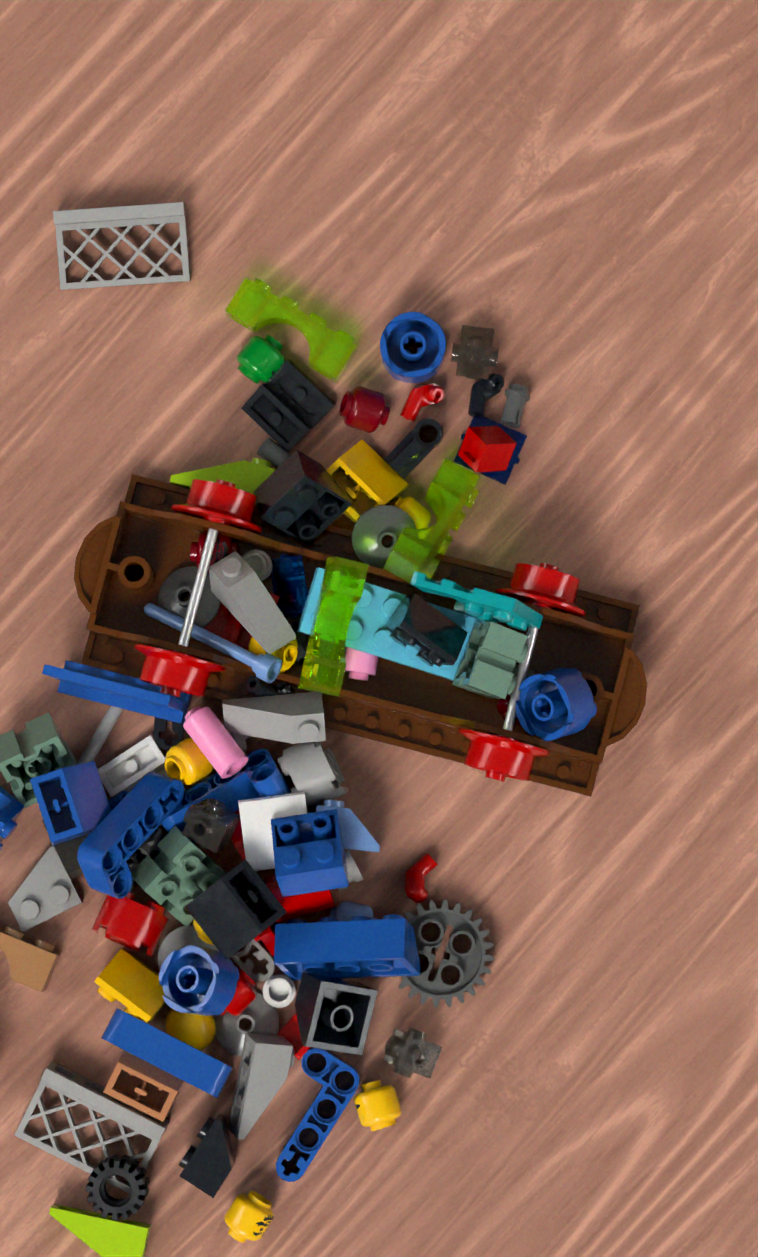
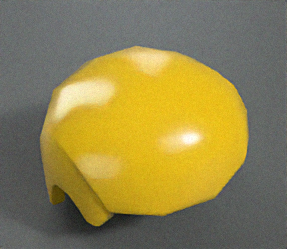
[165,1008,216,1051]

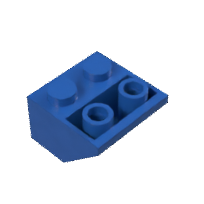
[30,761,111,846]
[271,809,349,897]

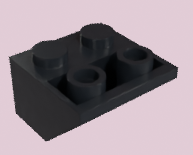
[253,450,352,545]
[385,593,468,667]
[185,859,287,960]
[179,1114,235,1198]

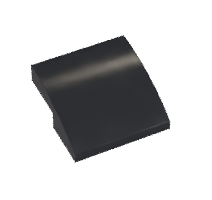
[241,359,336,453]

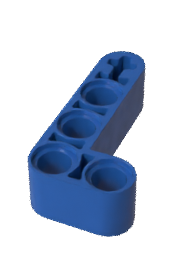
[161,749,291,838]
[77,772,184,899]
[101,1008,233,1098]
[276,1047,360,1182]

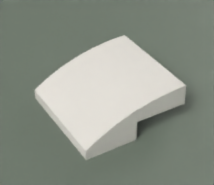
[98,735,186,797]
[238,792,308,871]

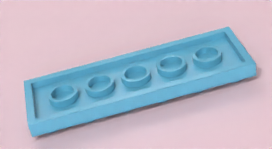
[297,567,484,681]

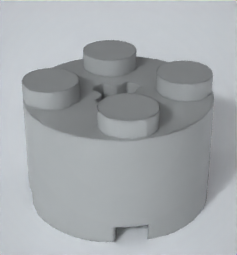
[277,741,348,810]

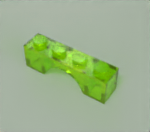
[225,278,357,384]
[383,458,480,583]
[298,557,369,697]

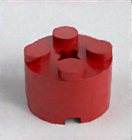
[92,892,169,956]

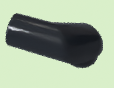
[468,373,504,417]
[246,676,294,697]

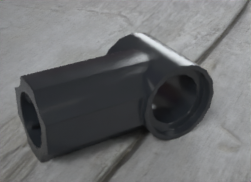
[384,418,443,479]

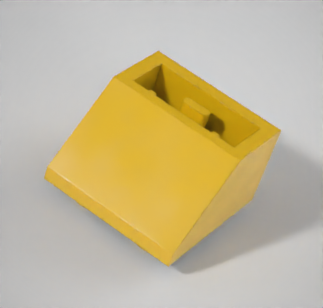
[326,439,409,523]
[94,948,165,1023]

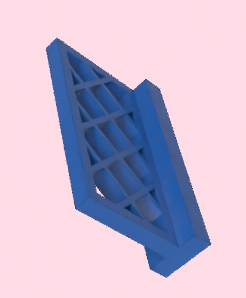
[42,660,192,724]

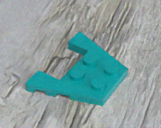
[410,571,543,631]

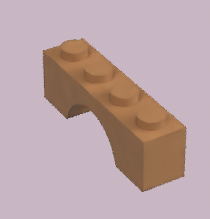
[0,926,60,992]

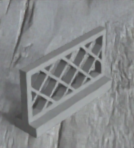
[53,202,190,290]
[14,1061,170,1193]

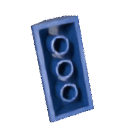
[274,914,421,981]

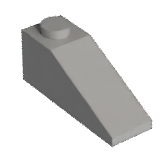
[209,551,296,654]
[222,691,326,744]
[228,1033,295,1140]

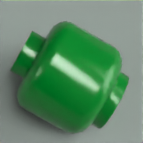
[237,335,285,384]

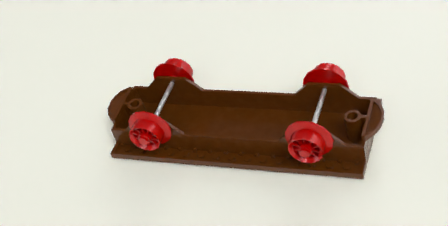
[74,474,647,797]

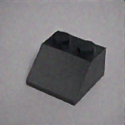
[294,972,378,1055]

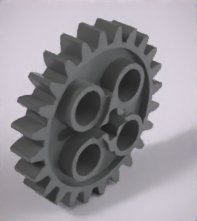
[393,900,494,1007]

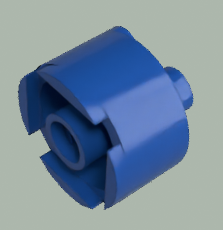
[380,312,446,383]
[515,668,597,741]
[159,945,240,1016]

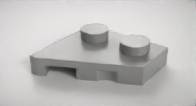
[8,846,83,932]

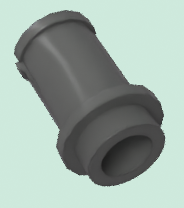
[500,384,530,428]
[257,438,292,468]

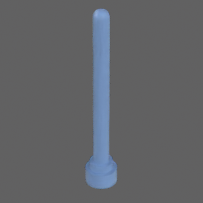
[144,603,282,683]

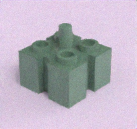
[452,621,534,699]
[0,712,77,809]
[131,826,227,927]

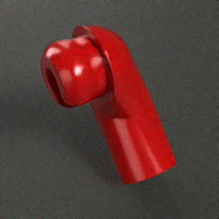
[400,383,444,422]
[405,853,438,903]

